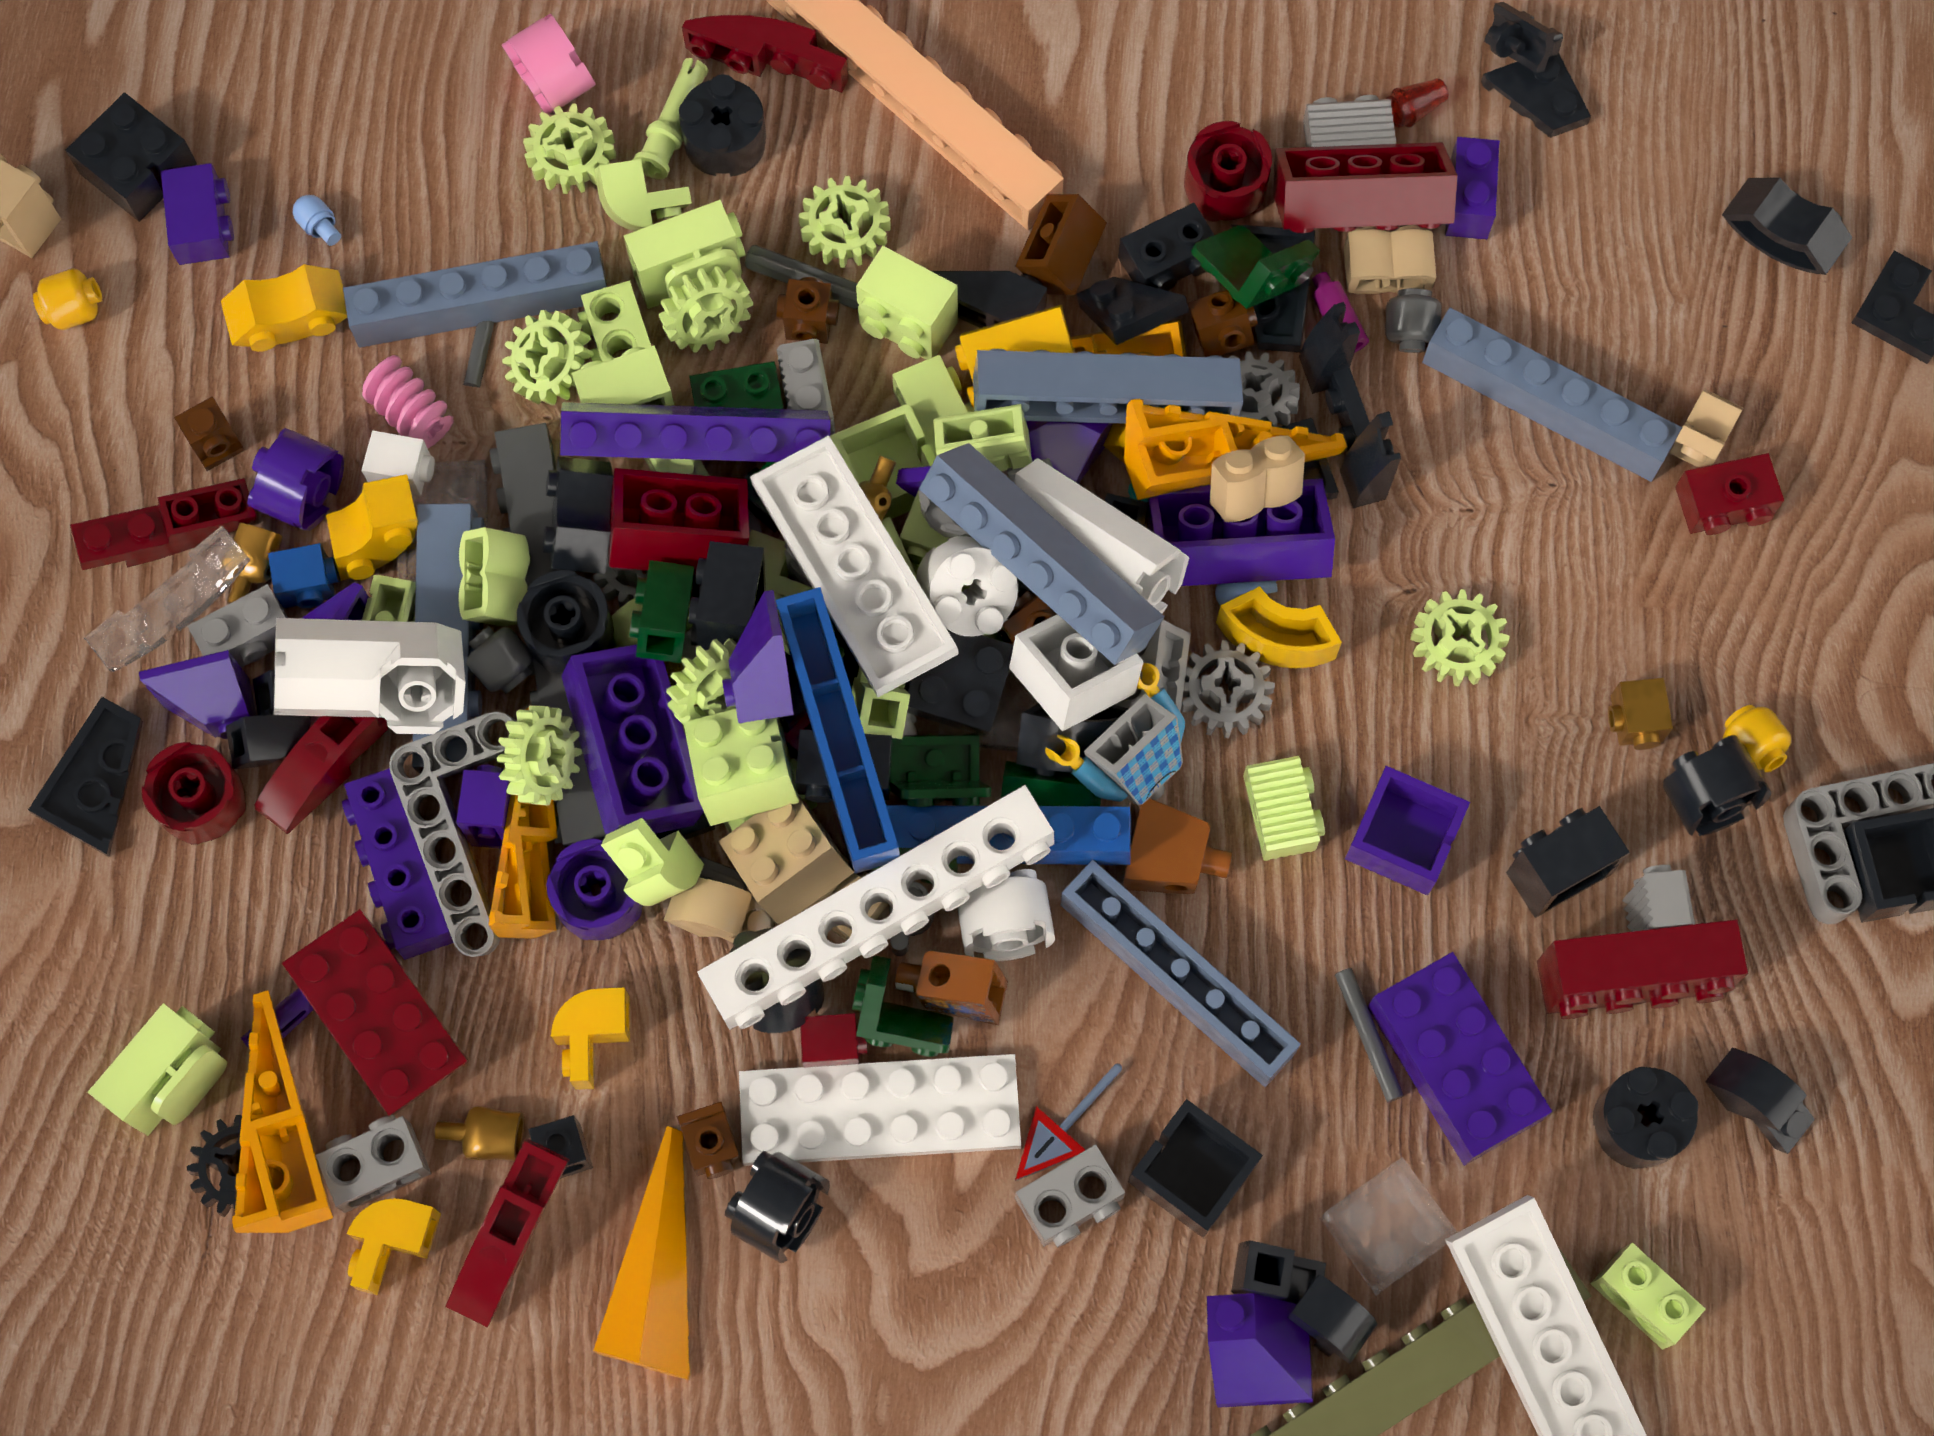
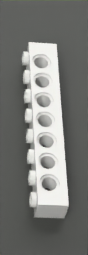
[697,785,1054,1030]

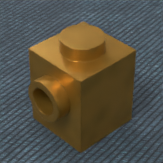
[1608,678,1673,750]

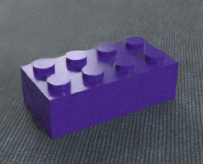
[1147,479,1335,586]
[561,644,704,835]
[1368,952,1553,1166]

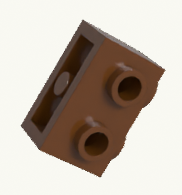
[1015,194,1107,295]

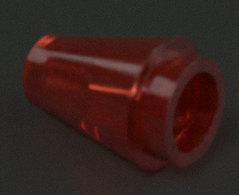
[1386,78,1449,128]

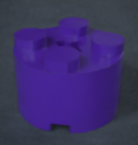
[247,428,344,531]
[546,839,643,940]

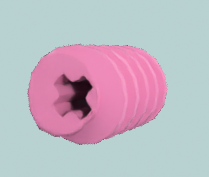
[362,355,454,448]

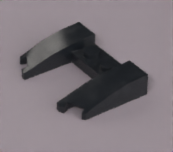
[1299,302,1401,509]

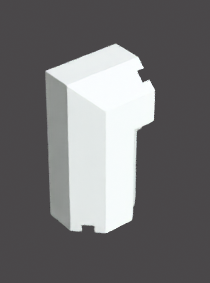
[1014,458,1189,614]
[274,618,465,734]

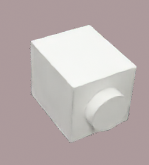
[361,430,435,496]

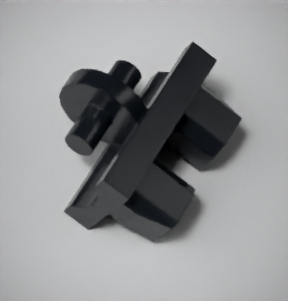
[1484,2,1563,73]

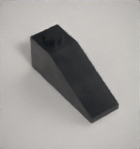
[932,271,1047,328]

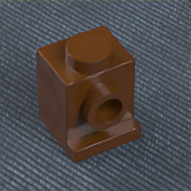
[174,396,245,471]
[677,1102,742,1179]

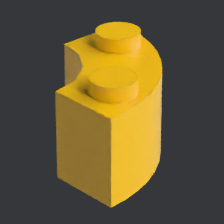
[221,264,347,352]
[326,474,418,581]
[1216,586,1342,668]

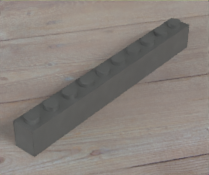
[489,423,606,848]

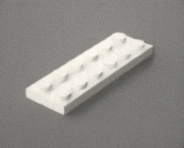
[750,435,959,697]
[739,1054,1021,1166]
[1445,1195,1647,1436]

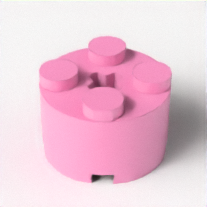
[501,14,596,115]

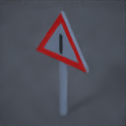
[1015,1063,1122,1181]

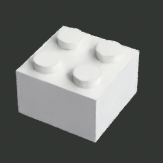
[1009,614,1143,732]

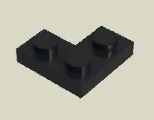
[1851,250,1934,364]

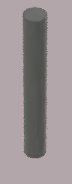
[463,321,494,388]
[1335,968,1404,1103]

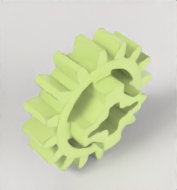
[523,103,616,194]
[799,176,891,268]
[659,266,753,352]
[502,310,594,405]
[1410,589,1510,687]
[666,638,737,725]
[497,705,582,805]

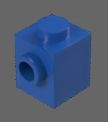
[268,543,340,609]

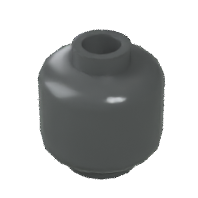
[1385,288,1442,353]
[466,626,533,694]

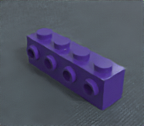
[342,768,453,960]

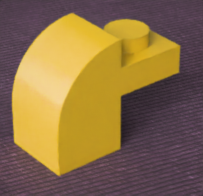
[551,987,630,1090]
[347,1198,441,1295]

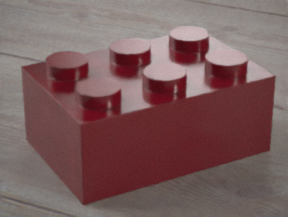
[609,468,749,574]

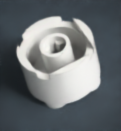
[916,536,1018,637]
[957,869,1055,961]

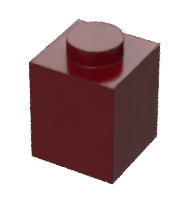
[800,1013,868,1068]

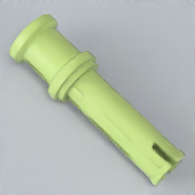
[633,58,709,179]

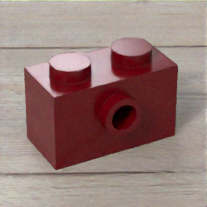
[1675,453,1784,535]

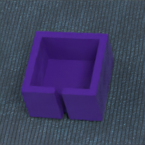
[1345,766,1470,896]

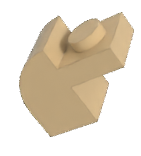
[1670,388,1744,468]
[664,878,775,943]

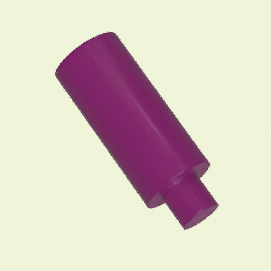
[1312,272,1369,353]

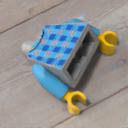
[1045,662,1185,805]

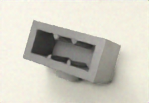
[187,584,288,668]

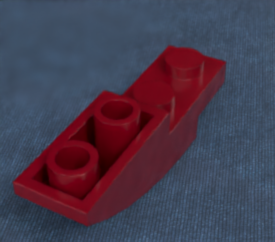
[682,15,849,93]
[70,478,256,571]
[254,716,389,835]
[445,1138,570,1328]

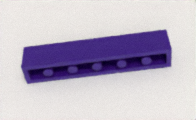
[560,402,831,462]

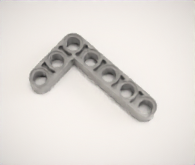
[389,712,518,957]
[1783,763,1934,924]

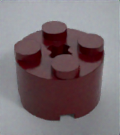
[1184,121,1272,222]
[142,742,246,845]

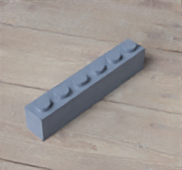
[343,241,608,348]
[1422,307,1682,482]
[973,349,1243,424]
[919,443,1165,665]
[412,503,485,774]
[1060,860,1301,1087]

